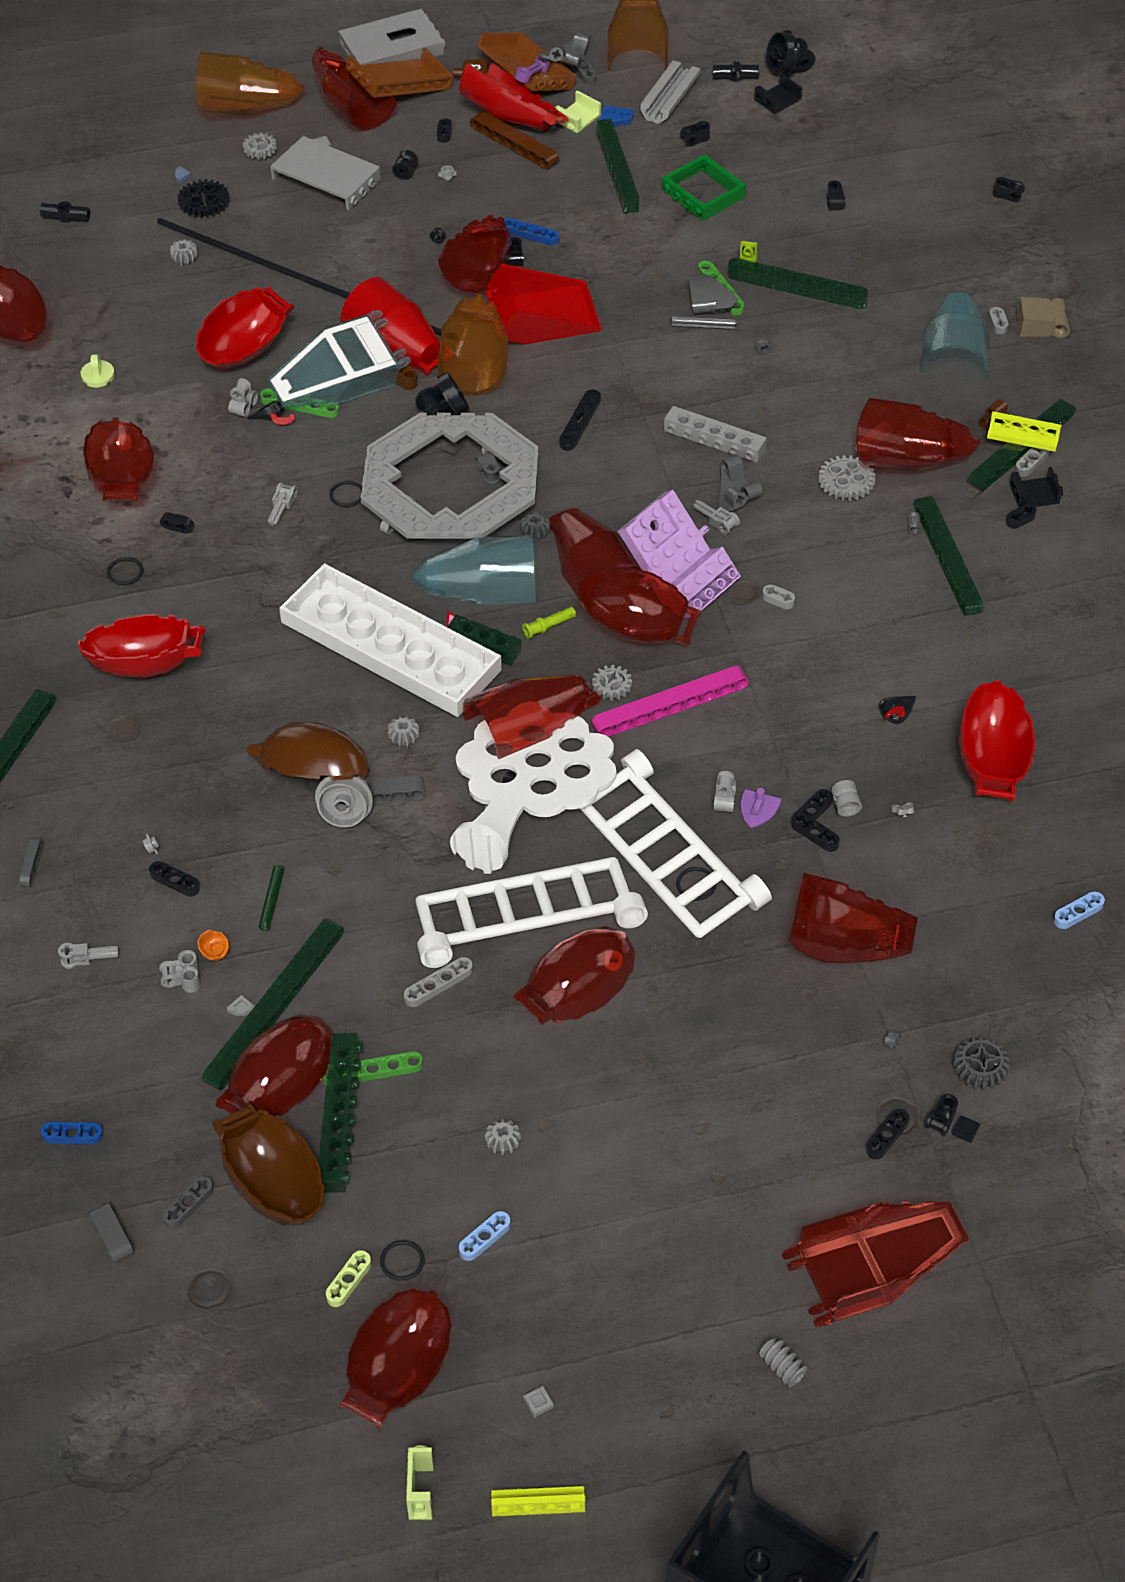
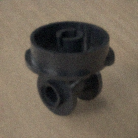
[766,30,815,76]
[415,372,470,416]

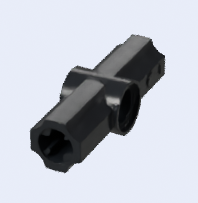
[713,61,759,82]
[40,201,90,223]

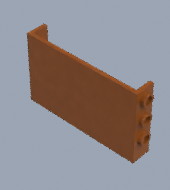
[477,32,577,91]
[346,48,453,98]

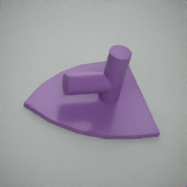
[741,788,782,829]

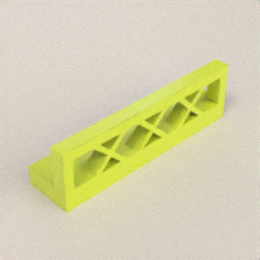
[987,412,1061,452]
[491,1486,585,1516]

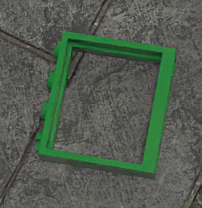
[662,154,746,221]

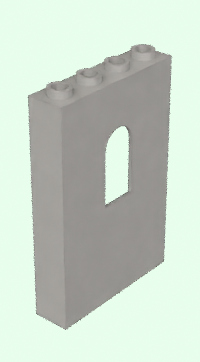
[338,9,446,65]

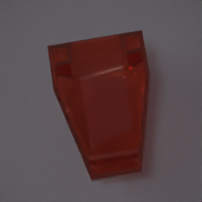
[788,873,918,963]

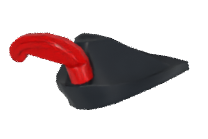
[247,399,295,425]
[879,696,916,724]

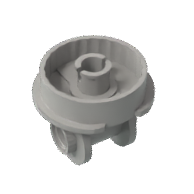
[315,774,373,827]

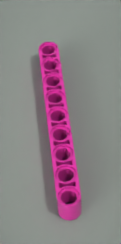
[591,666,749,737]

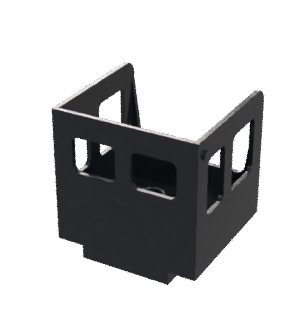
[666,1450,880,1582]

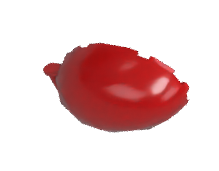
[196,286,295,370]
[77,614,206,678]
[958,680,1035,802]

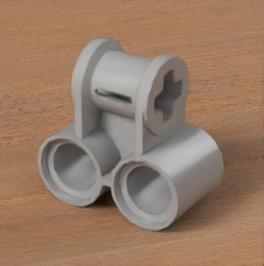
[228,378,258,417]
[714,771,736,812]
[159,950,200,993]

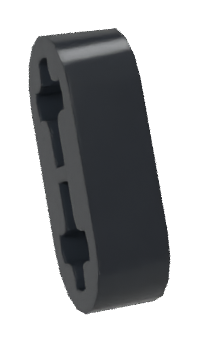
[437,118,452,143]
[1006,504,1036,529]
[160,512,194,534]

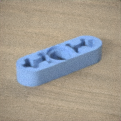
[1054,892,1105,929]
[459,1211,510,1261]

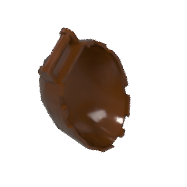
[247,722,370,780]
[212,1104,325,1226]

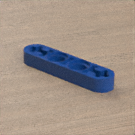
[501,218,559,246]

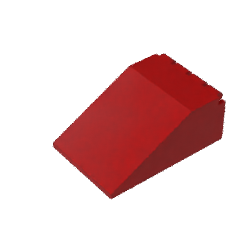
[486,264,602,345]

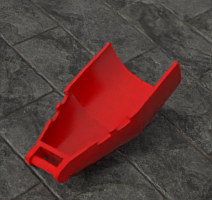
[459,63,568,131]
[340,277,452,376]

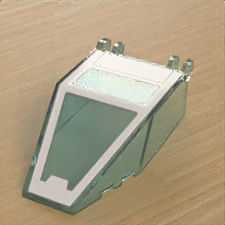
[267,310,411,407]

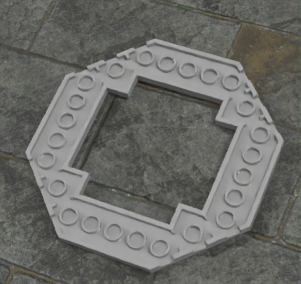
[360,413,539,539]

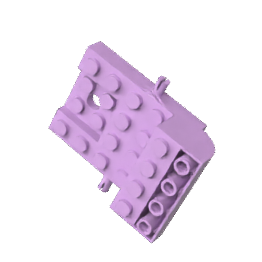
[618,490,741,618]

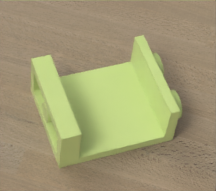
[555,91,601,133]
[407,1445,434,1520]

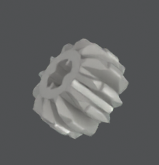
[170,239,198,265]
[388,716,419,748]
[485,1118,521,1155]

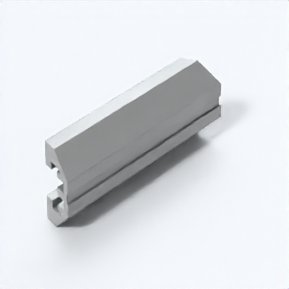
[640,61,701,124]

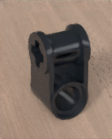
[680,121,710,147]
[993,177,1025,202]
[826,180,846,210]
[507,237,524,266]
[925,1094,958,1137]

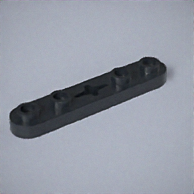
[559,389,601,451]

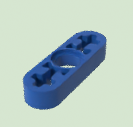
[41,1122,103,1145]

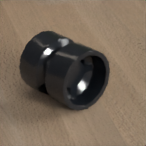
[392,150,418,180]

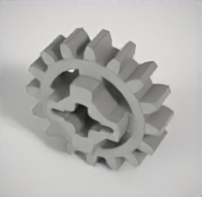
[243,132,277,160]
[592,665,632,701]

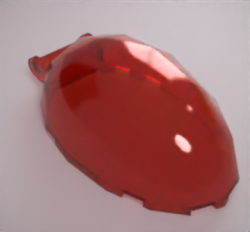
[0,265,47,348]
[83,417,154,502]
[578,567,701,645]
[514,926,636,1025]
[215,1014,335,1120]
[339,1288,452,1429]

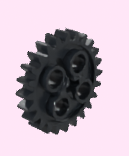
[178,179,229,218]

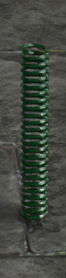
[258,865,285,931]

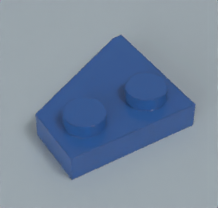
[598,106,634,129]

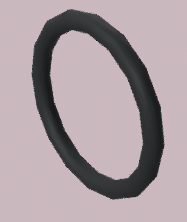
[329,480,362,507]
[106,557,144,585]
[676,867,717,901]
[380,1240,425,1281]

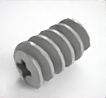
[759,1338,808,1388]

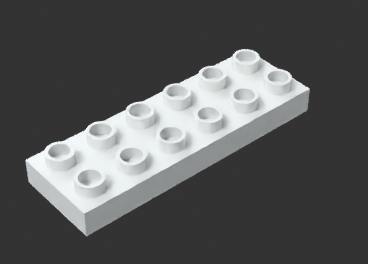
[279,563,501,717]

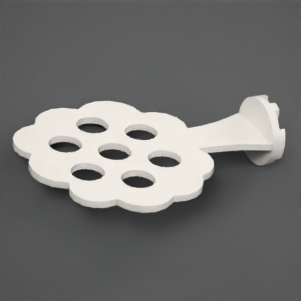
[450,704,617,874]

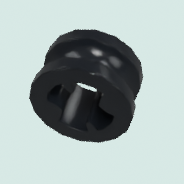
[430,227,446,244]

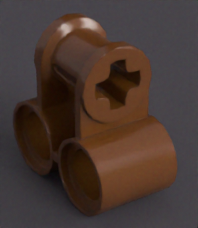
[979,399,1017,431]

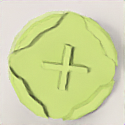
[81,354,115,388]

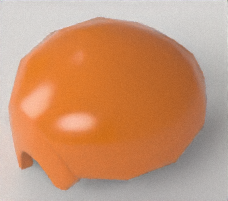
[197,929,230,961]

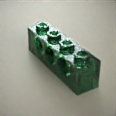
[447,614,521,666]

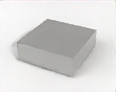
[523,1386,554,1417]

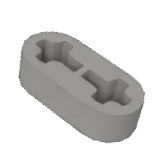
[989,307,1008,334]
[762,585,795,609]

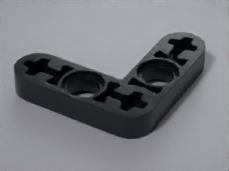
[791,789,840,852]

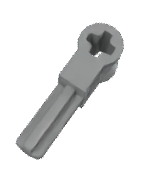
[268,482,298,526]
[693,500,740,535]
[58,943,119,969]

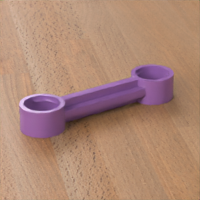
[515,57,550,83]

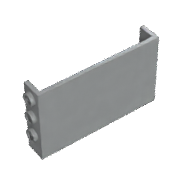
[270,136,381,210]

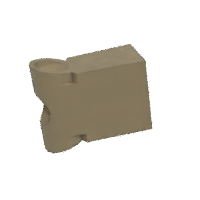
[1016,297,1070,338]

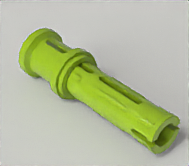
[522,606,576,639]

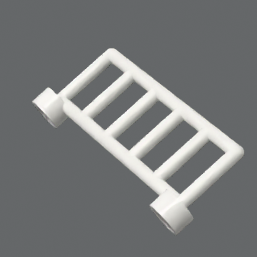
[580,749,772,938]
[415,857,648,968]

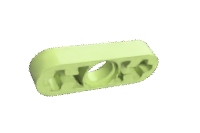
[326,1251,371,1307]

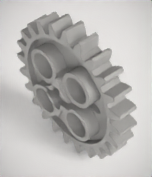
[818,455,875,501]

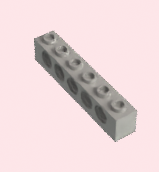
[664,406,767,463]

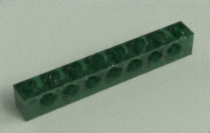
[596,119,639,214]
[318,1033,363,1193]

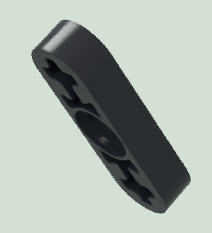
[149,861,200,897]
[866,1109,909,1159]

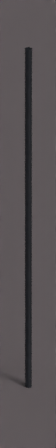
[157,218,457,342]

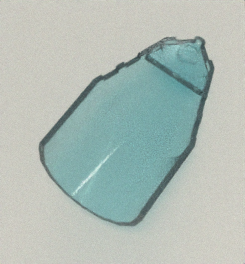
[920,291,990,378]
[412,535,536,605]

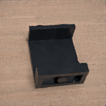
[754,73,802,115]
[1009,467,1063,508]

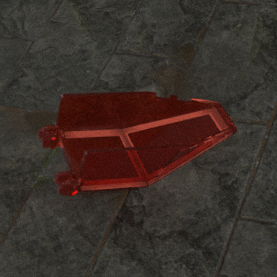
[782,1202,969,1327]

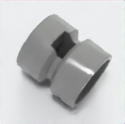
[831,780,862,817]

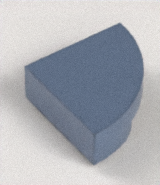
[175,166,191,184]

